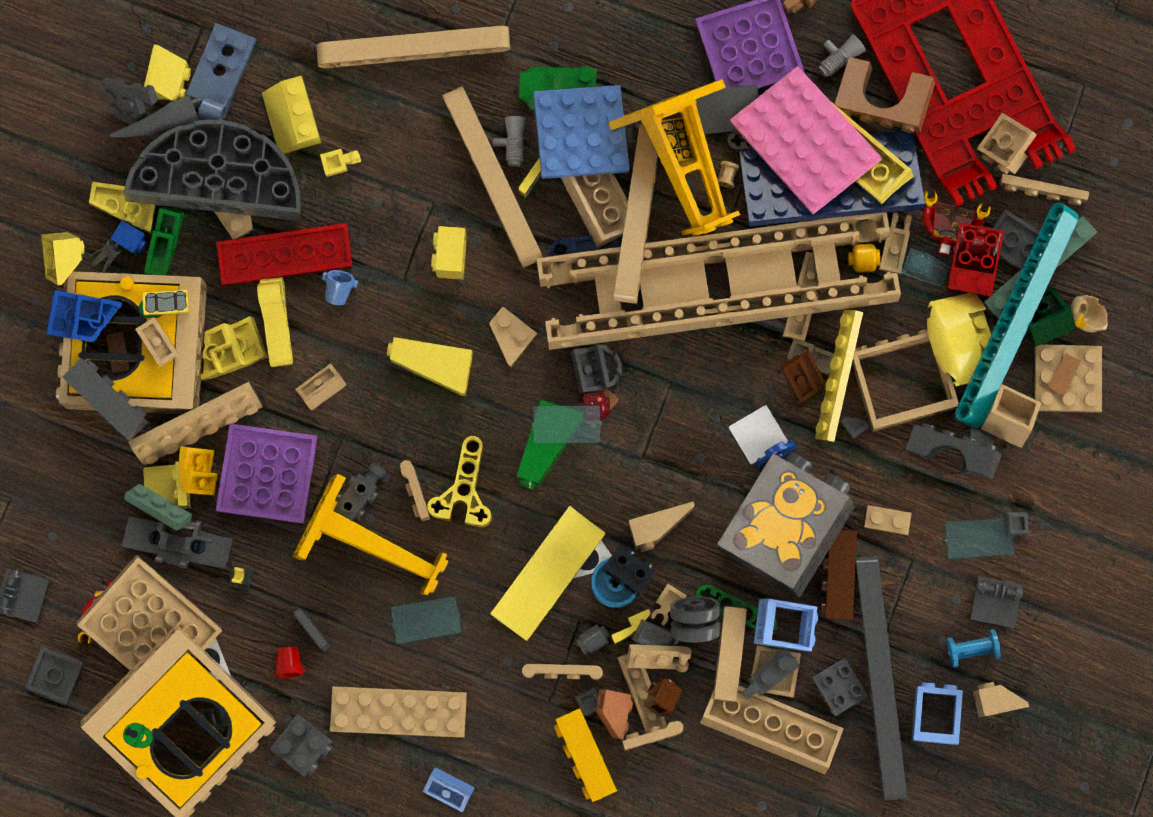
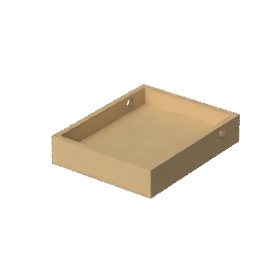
[76,555,222,688]

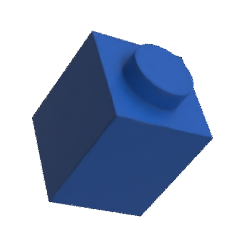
[111,221,147,256]

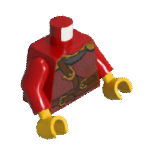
[922,191,991,256]

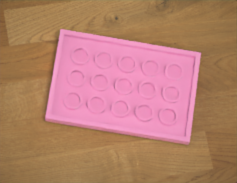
[730,66,882,214]

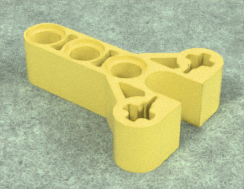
[257,277,293,367]
[428,436,492,527]

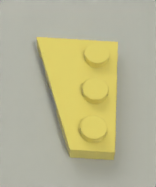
[89,182,156,234]

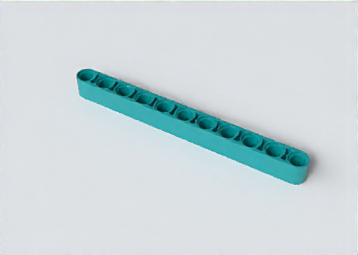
[955,202,1078,429]

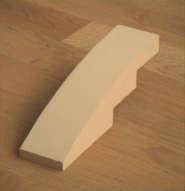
[713,606,747,702]

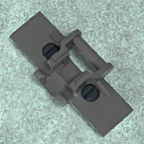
[122,516,233,569]

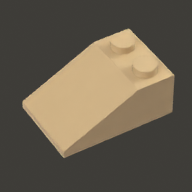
[628,502,695,552]

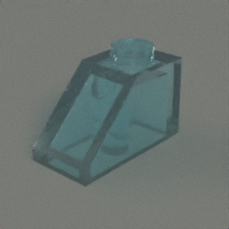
[901,248,949,287]

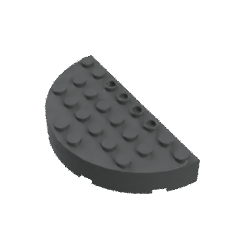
[124,119,301,221]

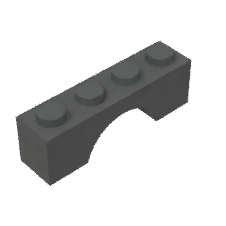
[906,423,1002,479]

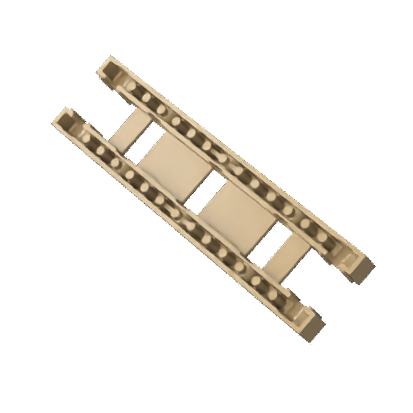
[537,212,901,350]

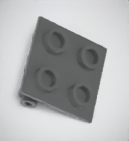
[0,569,49,623]
[970,576,1023,628]
[812,658,868,716]

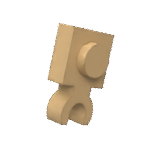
[651,584,687,626]

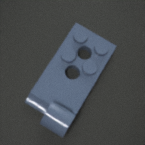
[185,23,257,120]

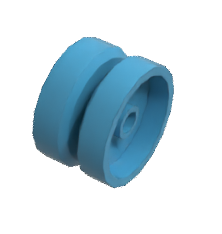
[592,558,637,608]

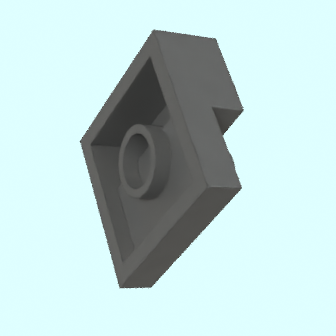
[270,713,333,777]

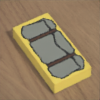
[518,158,541,198]
[143,290,189,316]

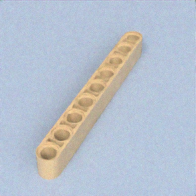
[316,26,510,68]
[442,86,543,268]
[614,124,659,304]

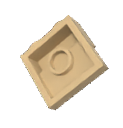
[977,113,1036,174]

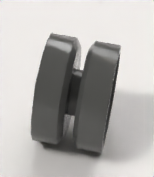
[670,596,720,643]

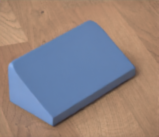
[423,768,474,812]

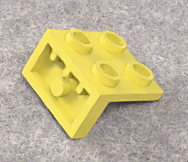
[143,462,191,509]

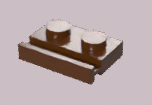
[780,349,826,403]

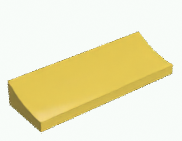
[830,101,914,204]
[490,506,606,641]

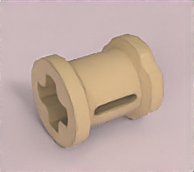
[717,161,739,188]

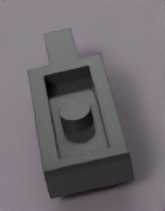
[742,649,800,699]

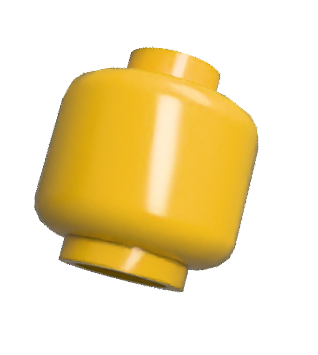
[848,244,880,273]

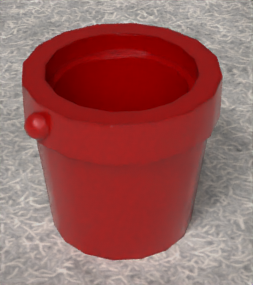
[273,647,306,678]

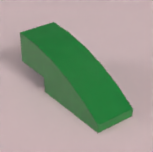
[144,206,184,276]

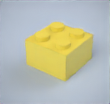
[431,226,467,280]

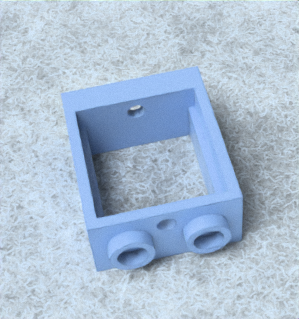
[754,599,818,651]
[911,682,963,745]

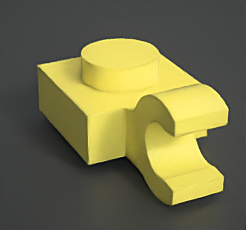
[320,149,361,177]

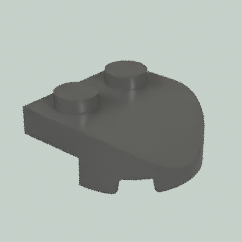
[571,345,622,394]

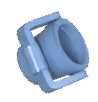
[322,270,359,305]

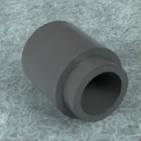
[576,624,610,655]

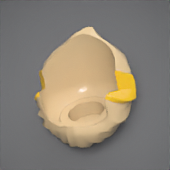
[1070,295,1108,333]

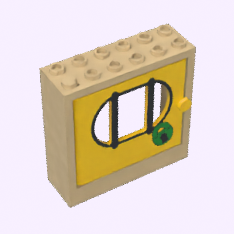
[56,271,207,414]
[81,624,276,817]

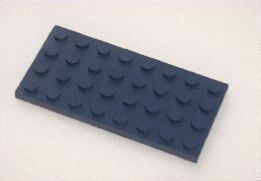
[739,131,925,226]

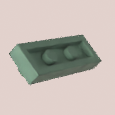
[124,483,192,531]

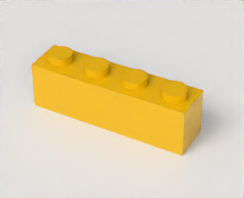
[554,709,617,802]

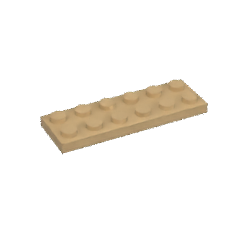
[128,382,263,466]
[330,686,467,738]

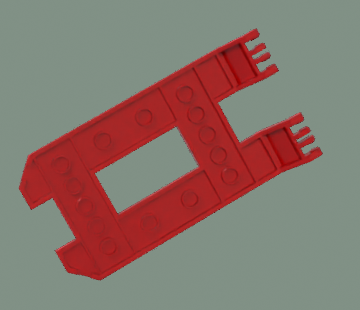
[850,0,1076,207]

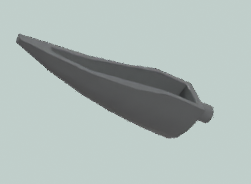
[110,96,202,138]

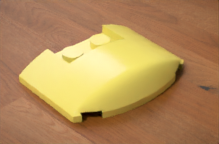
[927,292,991,386]

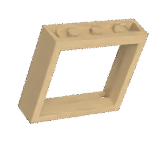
[852,329,959,432]

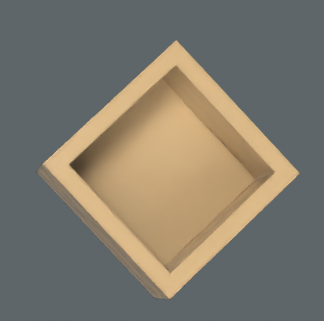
[981,384,1041,448]

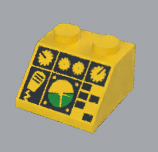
[661,117,696,167]

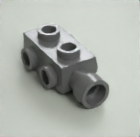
[334,461,387,522]

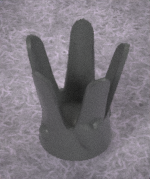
[89,241,121,273]

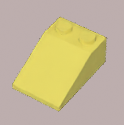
[144,44,191,105]

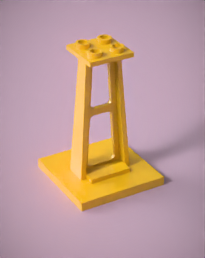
[608,79,740,237]
[292,474,448,595]

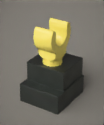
[229,565,254,591]

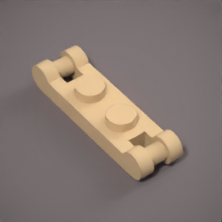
[522,664,603,680]

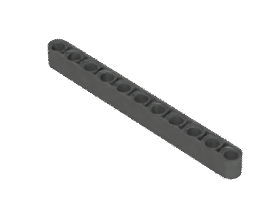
[855,555,907,801]

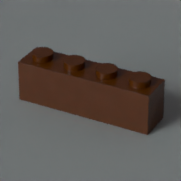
[820,530,857,621]

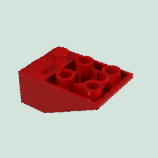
[946,223,1004,296]

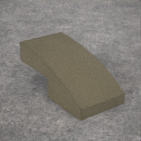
[787,338,834,376]

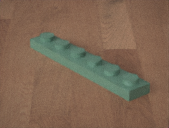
[983,216,1097,319]

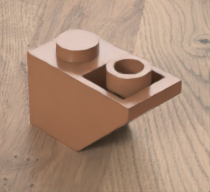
[595,689,633,739]

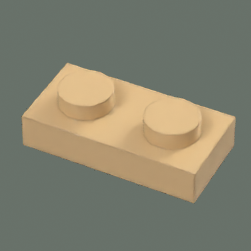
[136,317,179,367]
[864,505,912,535]

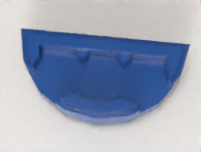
[756,440,797,470]

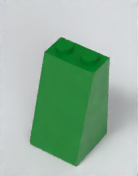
[517,400,584,490]

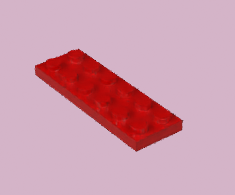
[216,223,353,286]

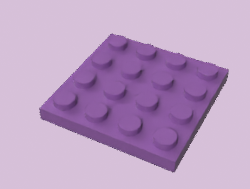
[695,0,805,90]
[216,424,318,524]

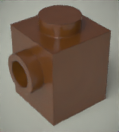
[644,678,682,717]

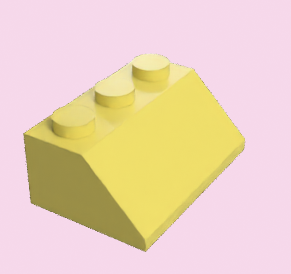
[262,76,321,154]
[41,232,84,285]

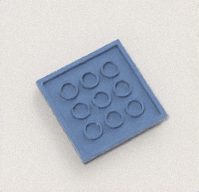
[533,85,630,179]

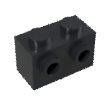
[602,545,656,597]

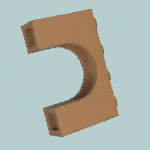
[834,57,935,133]

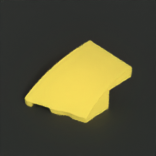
[201,316,267,381]

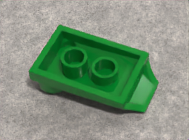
[519,66,597,111]

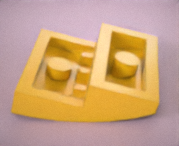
[179,446,218,495]

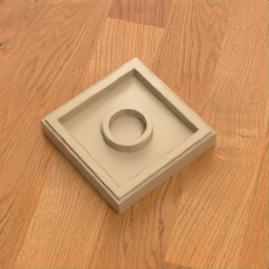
[751,646,801,698]

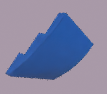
[46,290,122,342]

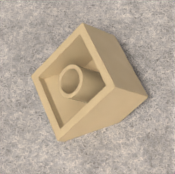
[973,682,1029,718]

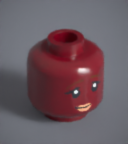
[578,392,610,422]

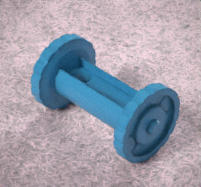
[947,629,1001,668]

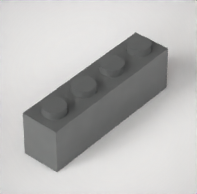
[63,358,148,441]

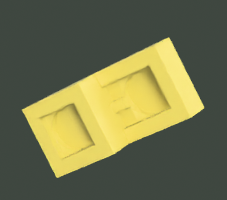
[611,609,650,644]

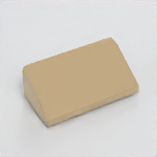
[295,363,346,410]

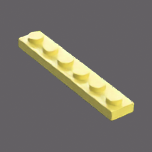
[815,310,863,442]

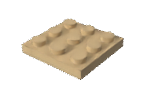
[1034,345,1102,413]

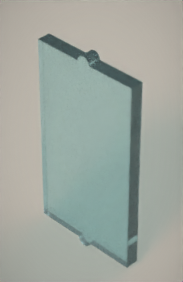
[532,406,602,444]
[944,518,1015,559]
[391,596,462,644]

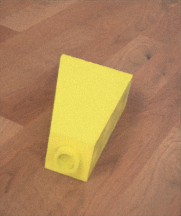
[387,337,473,396]

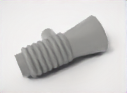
[818,34,866,78]
[493,116,526,167]

